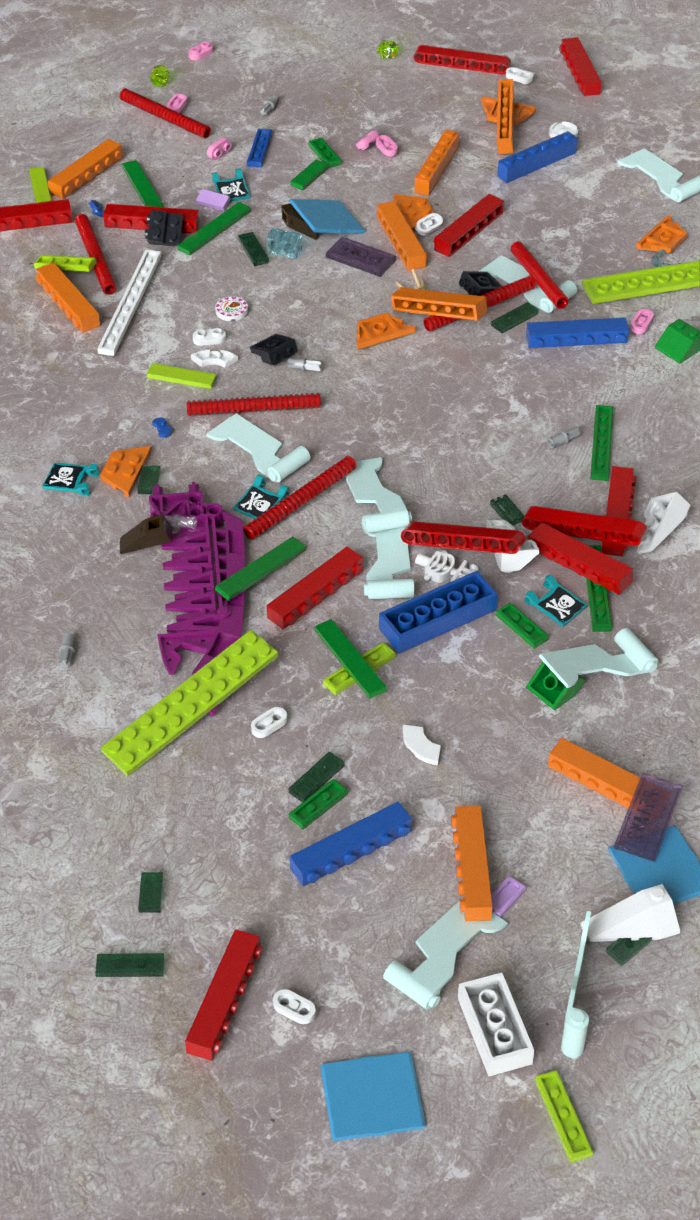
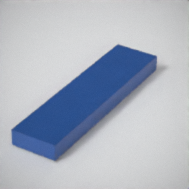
[247,129,272,168]

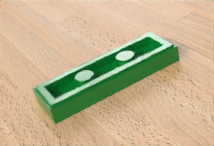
[309,137,341,168]
[290,160,328,190]
[496,602,549,649]
[289,778,348,830]

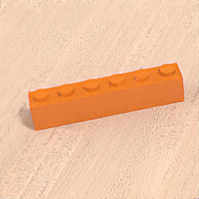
[497,79,515,154]
[414,130,459,196]
[48,139,123,199]
[377,201,428,271]
[36,262,100,333]
[391,287,487,321]
[548,738,671,822]
[451,806,492,921]

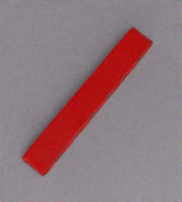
[414,45,511,75]
[522,506,647,546]
[401,522,526,554]

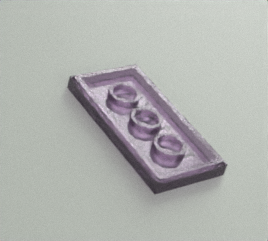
[326,237,396,277]
[614,772,683,862]

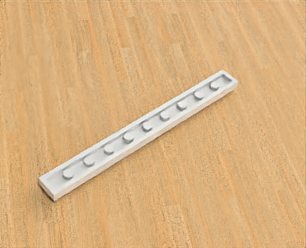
[98,249,161,356]

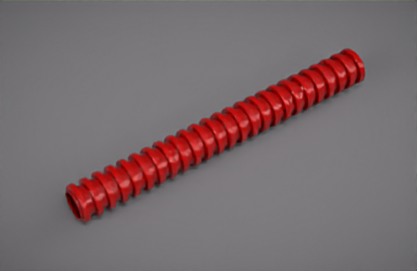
[119,88,211,139]
[75,214,117,295]
[510,241,569,309]
[424,275,536,332]
[186,393,321,416]
[243,456,357,540]

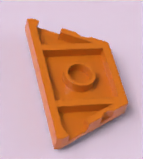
[481,96,536,126]
[393,194,434,232]
[636,215,687,253]
[357,313,415,350]
[100,446,151,497]

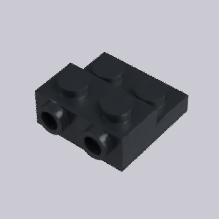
[145,210,184,247]
[459,271,502,296]
[250,334,298,365]

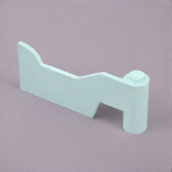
[618,148,700,202]
[480,255,577,313]
[206,413,310,483]
[345,457,412,534]
[362,524,414,599]
[539,628,658,688]
[383,898,508,1010]
[561,911,591,1058]

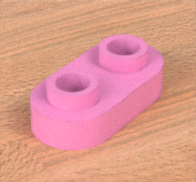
[189,41,213,60]
[167,94,187,113]
[355,129,379,150]
[376,135,398,157]
[207,137,231,160]
[630,309,654,334]

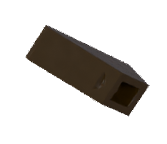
[281,203,318,240]
[120,514,172,554]

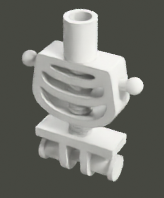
[415,550,479,583]

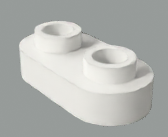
[506,67,533,85]
[415,213,443,236]
[193,328,226,346]
[251,707,287,738]
[273,989,316,1024]

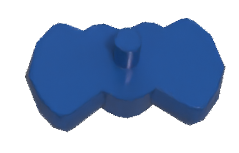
[89,200,104,217]
[152,417,172,438]

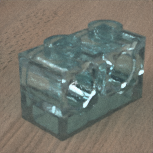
[266,228,302,259]

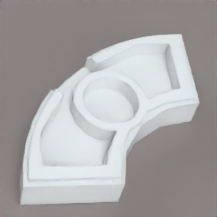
[191,349,238,368]
[403,725,441,765]

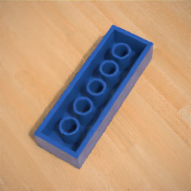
[379,571,498,653]

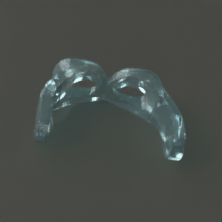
[651,249,680,267]

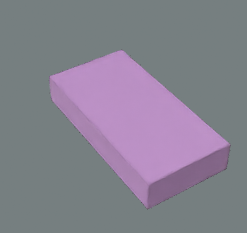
[196,189,230,211]
[491,876,526,918]

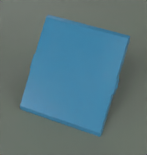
[289,199,366,233]
[608,825,700,904]
[320,1052,426,1141]

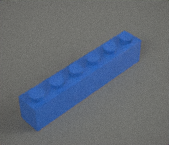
[497,131,578,183]
[526,317,629,348]
[289,801,412,886]

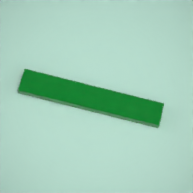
[122,160,164,207]
[177,202,251,256]
[590,405,613,481]
[215,536,306,601]
[586,545,612,632]
[314,619,387,699]

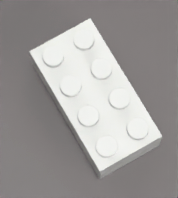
[458,973,534,1077]

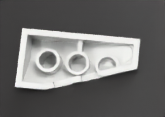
[637,492,690,554]
[486,520,539,573]
[580,884,680,942]

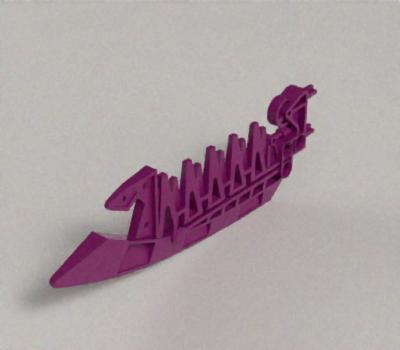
[149,482,245,716]

